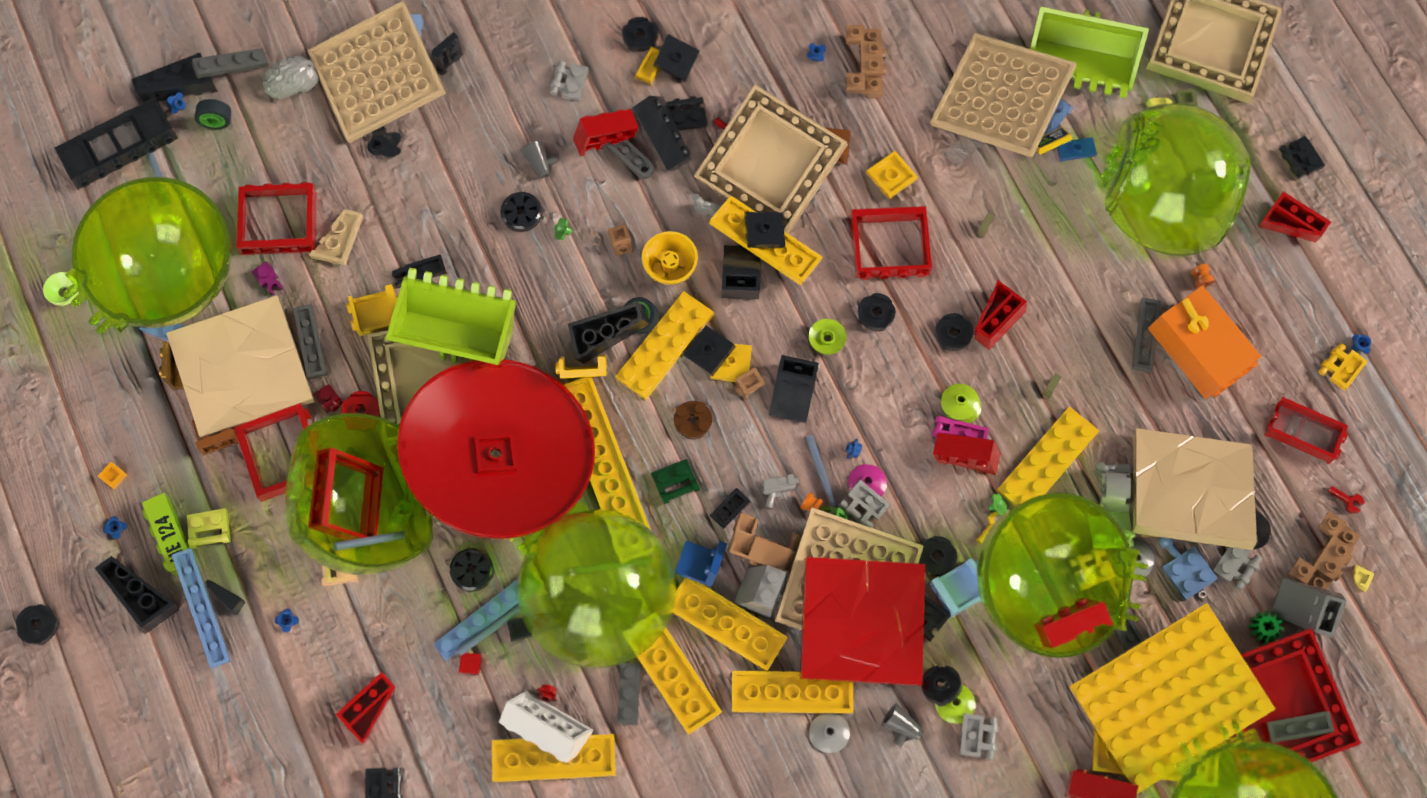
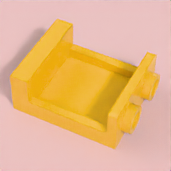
[346,284,397,337]
[555,354,607,378]

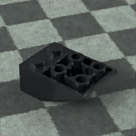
[722,245,761,299]
[769,355,819,423]

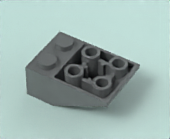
[1271,578,1347,637]

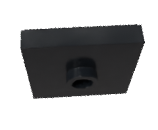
[653,34,700,82]
[744,212,785,248]
[683,325,736,376]

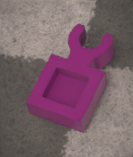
[251,261,283,296]

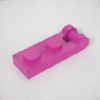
[932,416,989,439]

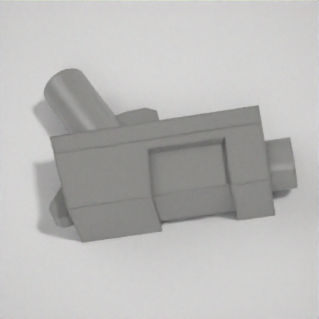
[692,194,721,216]
[1094,462,1133,478]
[761,474,799,509]

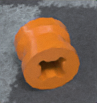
[800,492,824,512]

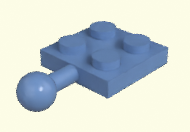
[1158,537,1218,601]

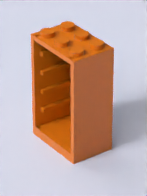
[1147,285,1262,400]

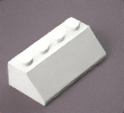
[499,691,593,763]

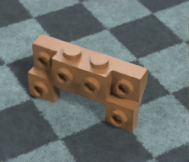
[846,25,886,98]
[1287,511,1361,589]
[727,512,802,574]

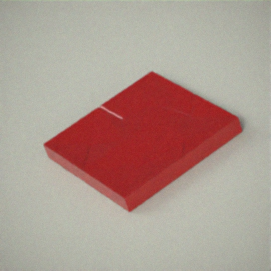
[800,557,925,686]
[1225,628,1361,786]

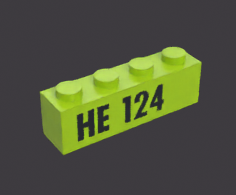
[142,493,189,576]

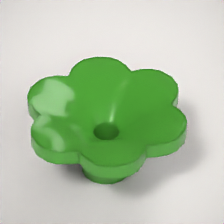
[554,218,572,240]
[988,493,1008,516]

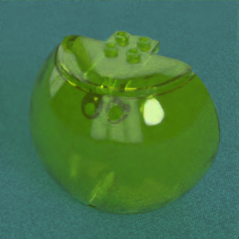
[1102,103,1250,256]
[285,413,433,575]

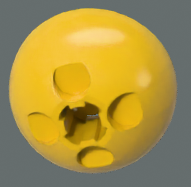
[642,231,698,285]

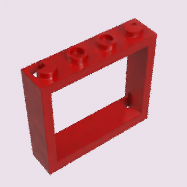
[236,182,317,255]
[851,206,932,280]
[234,403,322,502]
[308,447,384,541]

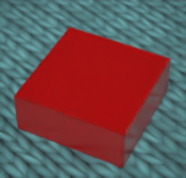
[459,653,482,675]

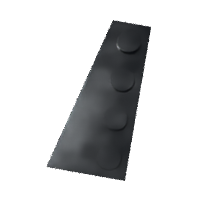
[131,52,218,103]
[632,96,692,171]
[568,302,649,364]
[95,556,179,634]

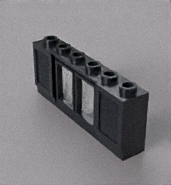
[54,97,178,190]

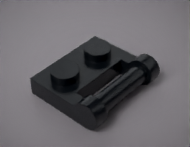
[432,32,463,75]

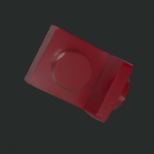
[313,384,343,414]

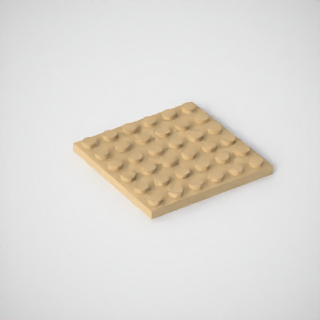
[308,1,446,143]
[930,33,1076,158]
[775,508,923,630]

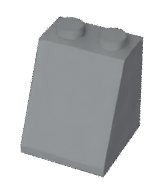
[734,565,786,619]

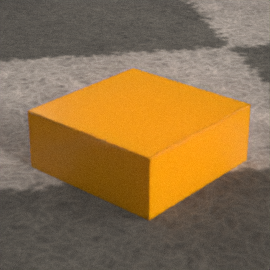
[98,462,127,489]

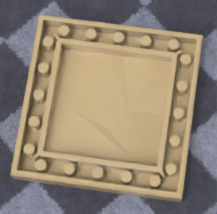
[1146,0,1282,104]
[694,84,848,234]
[166,295,315,438]
[367,330,474,445]
[1133,428,1257,550]

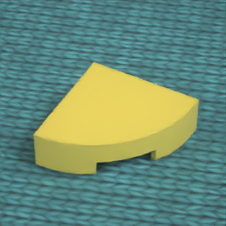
[1146,97,1173,115]
[1352,565,1374,592]

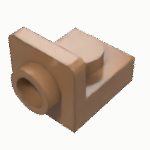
[608,224,633,256]
[734,368,765,400]

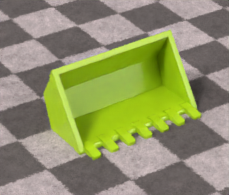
[1029,7,1149,98]
[385,268,516,365]

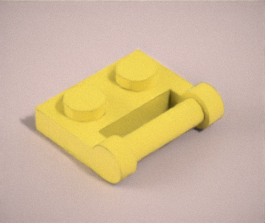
[186,508,231,549]

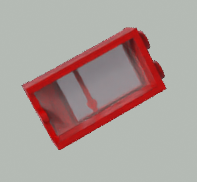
[1264,397,1348,464]

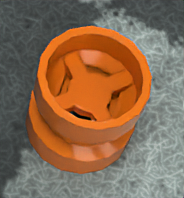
[1190,264,1215,288]

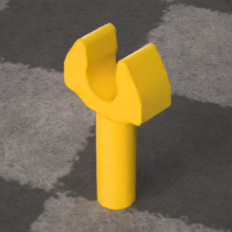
[1182,298,1209,334]
[976,512,1007,545]

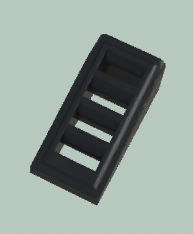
[709,488,752,529]
[205,579,246,615]

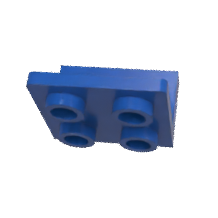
[675,541,727,587]

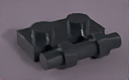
[667,96,707,131]
[1279,136,1325,179]
[924,595,951,642]
[365,767,403,798]

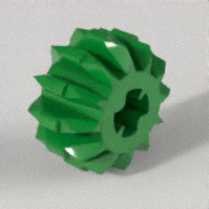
[1248,611,1284,645]

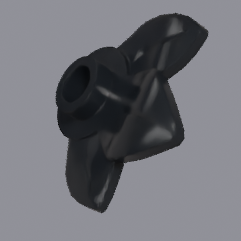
[367,126,401,158]

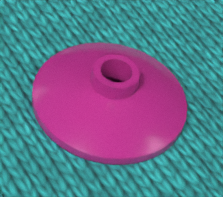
[848,464,887,496]

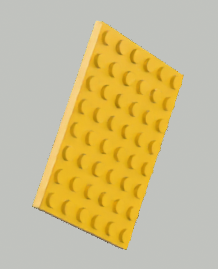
[1069,603,1275,794]

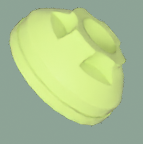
[43,272,79,306]

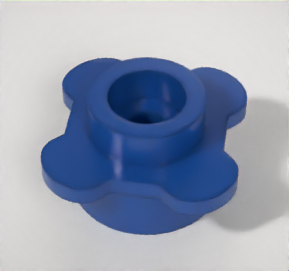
[807,43,826,62]
[167,92,186,114]
[1351,334,1371,354]
[846,439,862,459]
[103,516,127,539]
[275,609,299,633]

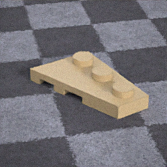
[309,209,363,266]

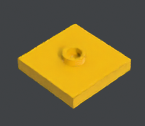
[866,151,918,200]
[710,343,752,382]

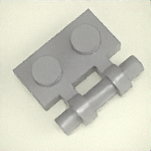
[550,60,589,102]
[839,480,890,528]
[1212,547,1262,591]
[959,714,999,760]

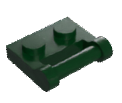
[651,459,700,505]

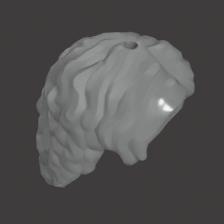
[263,56,319,99]

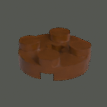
[674,401,712,440]

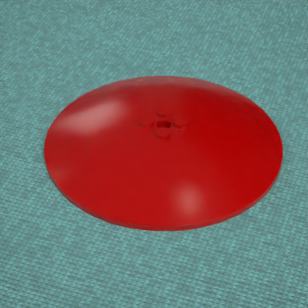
[397,359,595,539]

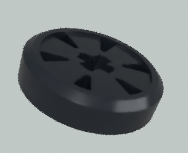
[500,192,542,232]
[450,548,494,592]

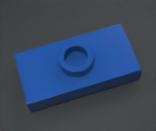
[1057,137,1097,162]

